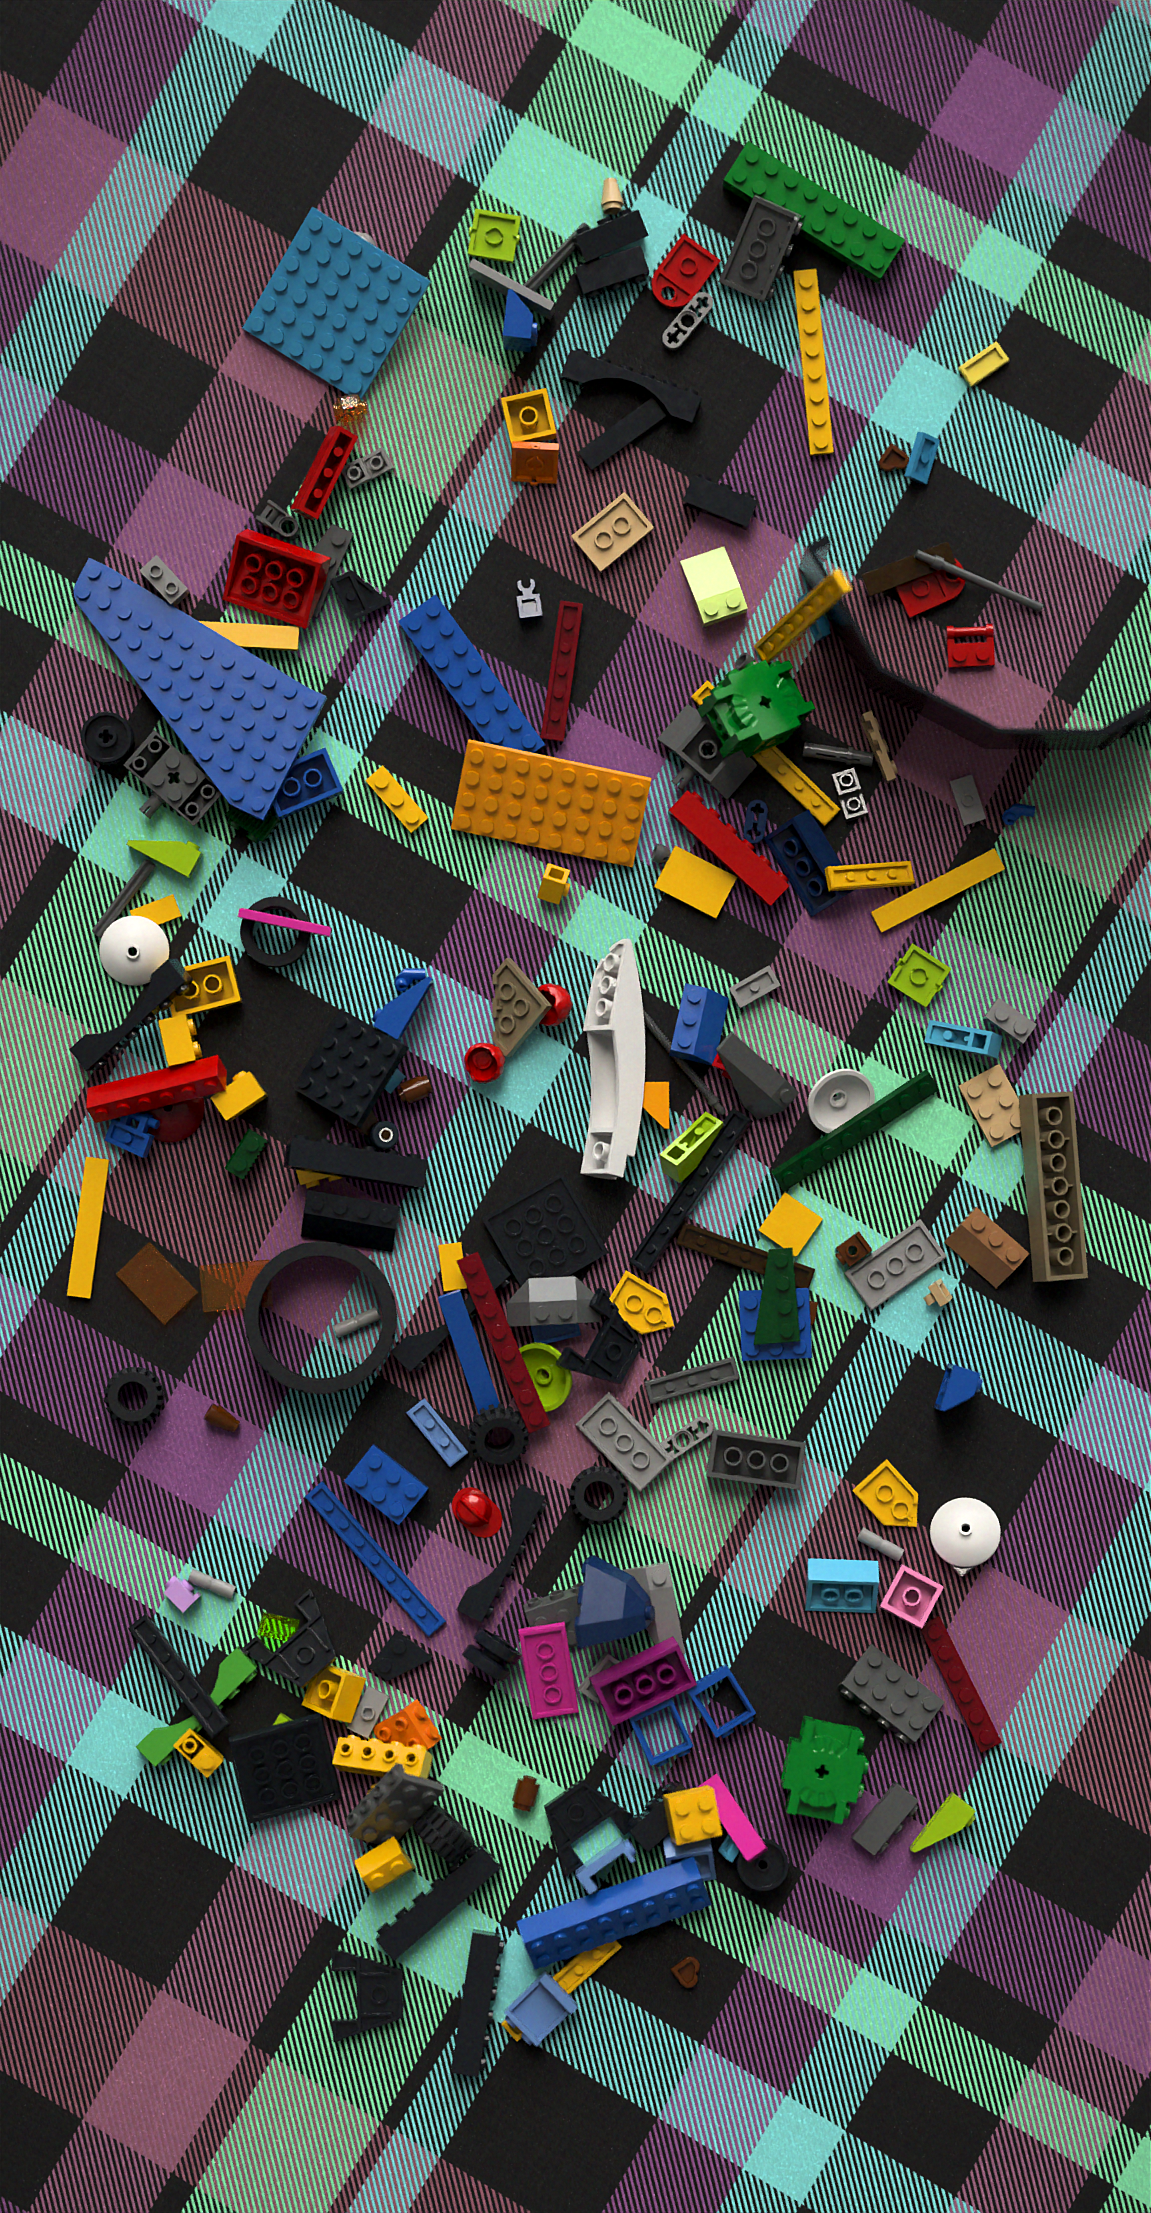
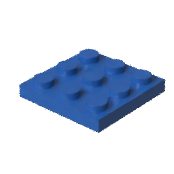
[739,1288,812,1361]

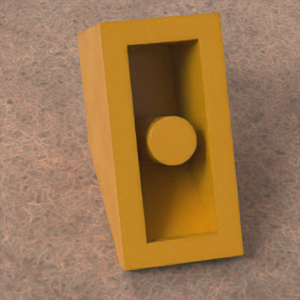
[642,1082,669,1129]

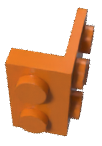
[373,1699,442,1750]

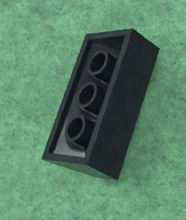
[301,1190,401,1252]

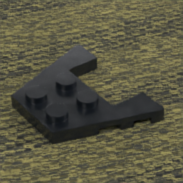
[555,1288,643,1384]
[241,1589,338,1688]
[544,1779,634,1877]
[331,1948,403,2042]

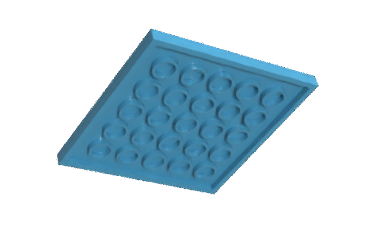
[242,207,432,402]

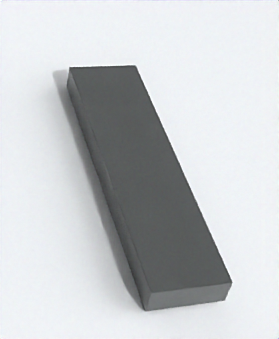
[644,1356,740,1404]

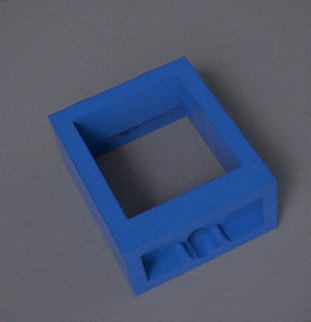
[687,1663,756,1738]
[629,1698,693,1767]

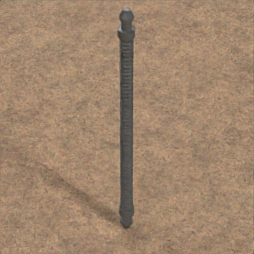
[643,1009,726,1115]

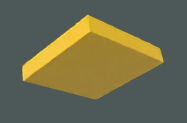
[758,1192,823,1257]

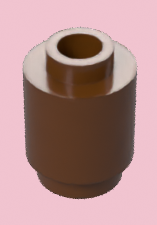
[397,1075,433,1105]
[512,1775,540,1812]

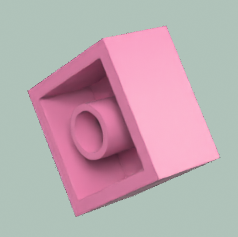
[879,1565,944,1630]

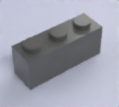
[851,1781,918,1856]

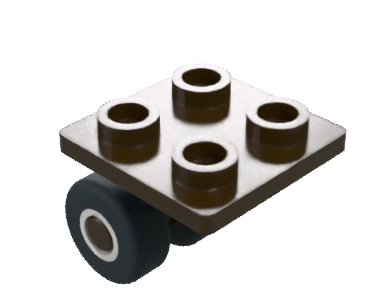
[346,1111,399,1150]

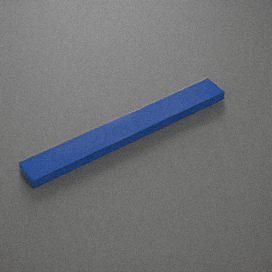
[305,1481,446,1637]

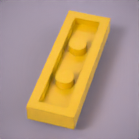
[365,766,429,834]

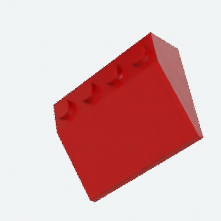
[222,529,331,629]

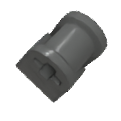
[255,500,300,541]

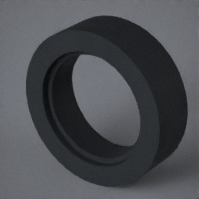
[240,896,311,968]

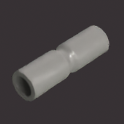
[333,1307,381,1338]
[857,1527,904,1562]
[188,1569,236,1599]

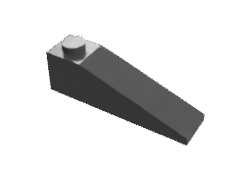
[716,1032,800,1120]

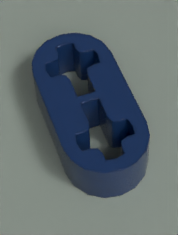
[743,800,768,844]

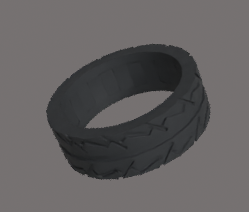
[244,1241,397,1395]

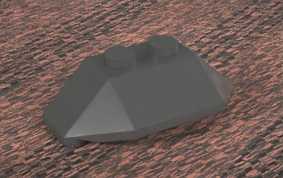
[506,1276,601,1327]

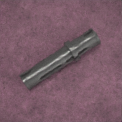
[803,742,874,767]

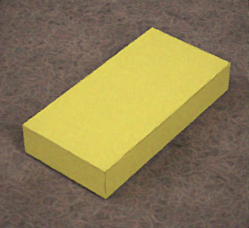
[958,341,1009,387]

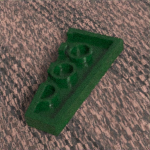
[753,1248,801,1345]

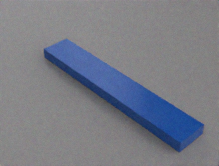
[438,1289,500,1415]

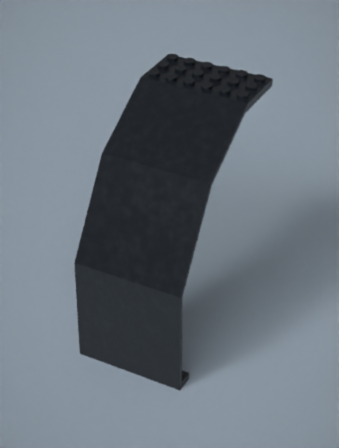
[799,535,1151,751]

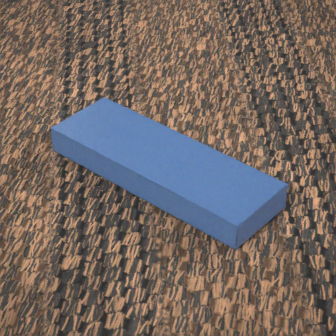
[406,1398,468,1467]

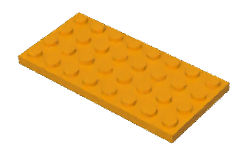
[451,739,652,867]

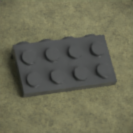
[718,195,803,304]
[523,1582,584,1648]
[837,1644,945,1745]
[346,1763,445,1845]

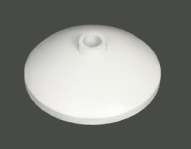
[99,916,170,986]
[807,1069,875,1133]
[930,1498,1001,1567]

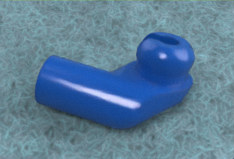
[1002,803,1035,825]
[394,968,425,991]

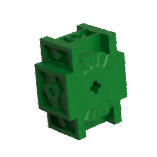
[697,660,815,758]
[780,1715,869,1824]

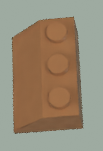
[944,1207,1029,1288]

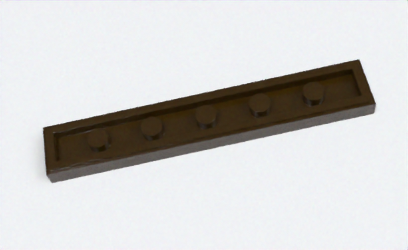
[676,1223,815,1288]

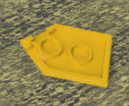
[609,1271,674,1334]
[852,1459,918,1527]

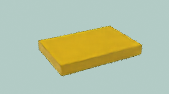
[654,845,737,919]

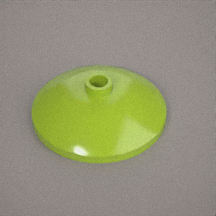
[519,1343,572,1412]

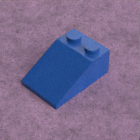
[372,976,434,1041]

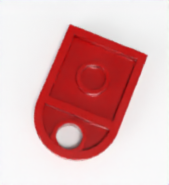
[652,233,721,309]
[895,559,965,619]

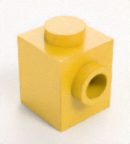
[537,863,571,905]

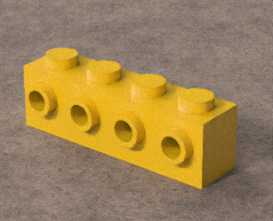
[332,1735,433,1779]

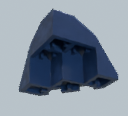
[574,1555,655,1648]

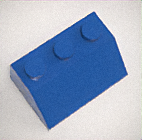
[503,289,538,353]
[669,983,729,1065]
[934,1363,983,1411]

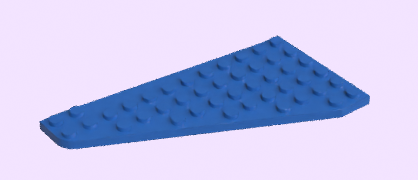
[74,558,327,822]

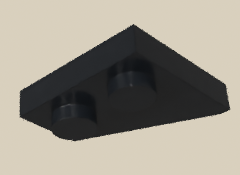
[330,570,391,622]
[369,1629,433,1681]

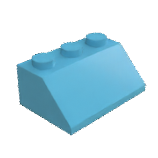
[805,1558,879,1613]

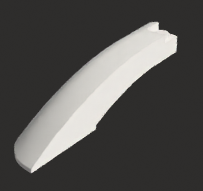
[581,938,645,1180]

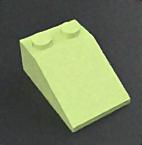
[680,546,748,627]

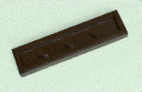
[861,541,956,597]

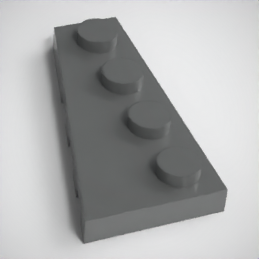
[312,524,354,619]

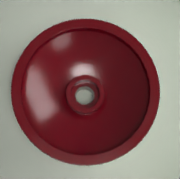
[137,1096,205,1143]

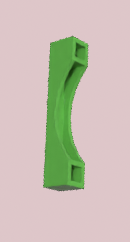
[136,1646,257,1767]

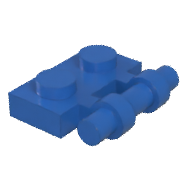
[105,1112,160,1158]

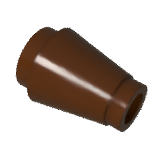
[204,1403,240,1433]

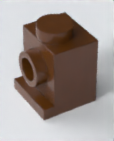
[835,1231,872,1267]

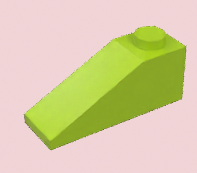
[127,840,203,879]
[660,1112,724,1183]
[909,1792,976,1853]

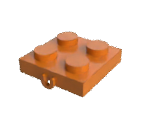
[511,441,559,486]

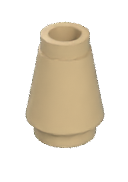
[601,178,624,215]

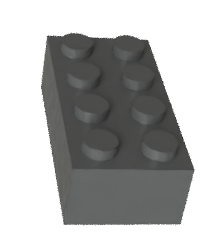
[706,1429,806,1490]

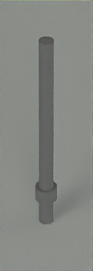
[914,550,1043,612]

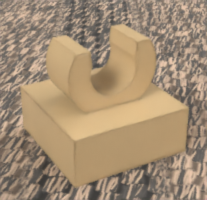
[923,1278,953,1307]

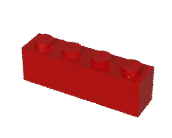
[290,426,358,520]

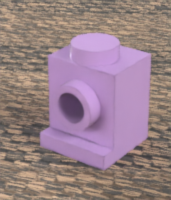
[163,1575,201,1612]

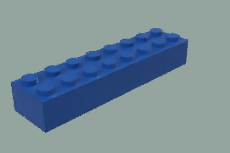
[398,594,545,754]
[517,1856,711,1970]

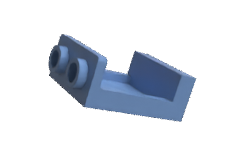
[576,1837,636,1894]
[505,1970,578,2047]

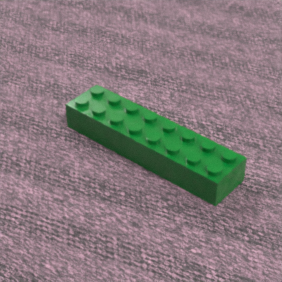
[723,141,905,285]

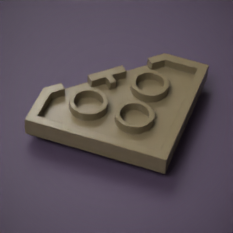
[492,958,552,1057]

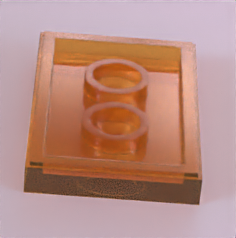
[116,1242,198,1325]
[199,1259,273,1312]

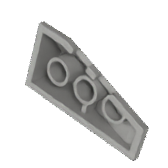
[623,1561,685,1654]

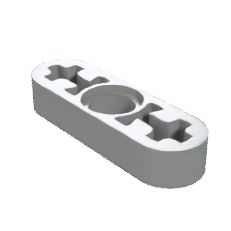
[662,292,713,350]
[659,1416,713,1459]

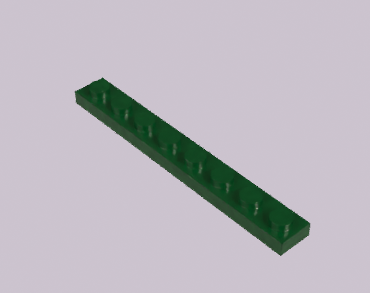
[771,1070,939,1192]

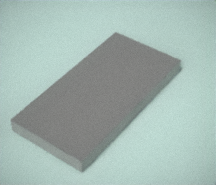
[468,259,554,320]
[844,1219,947,1311]
[575,1392,674,1492]

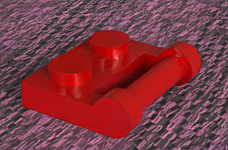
[946,624,995,668]

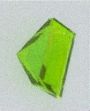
[256,1612,300,1641]

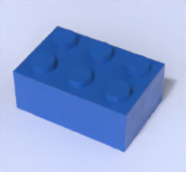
[273,748,344,820]
[344,1444,429,1525]

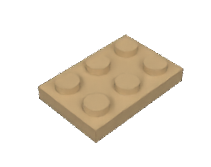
[571,492,654,573]
[958,1064,1021,1147]

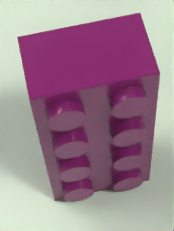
[589,1636,697,1726]

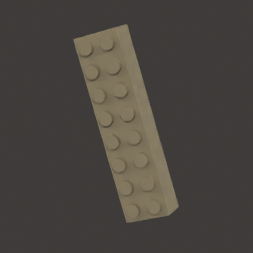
[1019,1091,1088,1282]

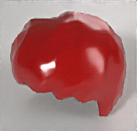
[537,983,573,1027]
[464,1043,506,1084]

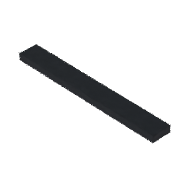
[628,1108,753,1275]

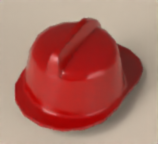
[452,1487,503,1538]

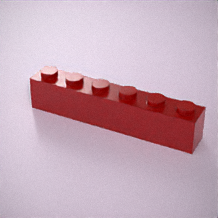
[668,790,790,908]
[86,1055,227,1123]

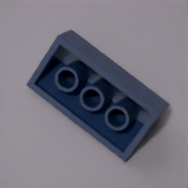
[763,810,856,917]

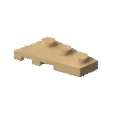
[860,711,898,783]

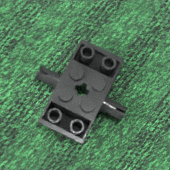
[657,704,757,800]
[124,730,222,826]

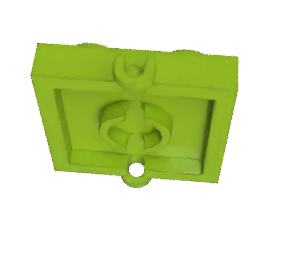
[467,208,521,263]
[887,943,951,1008]

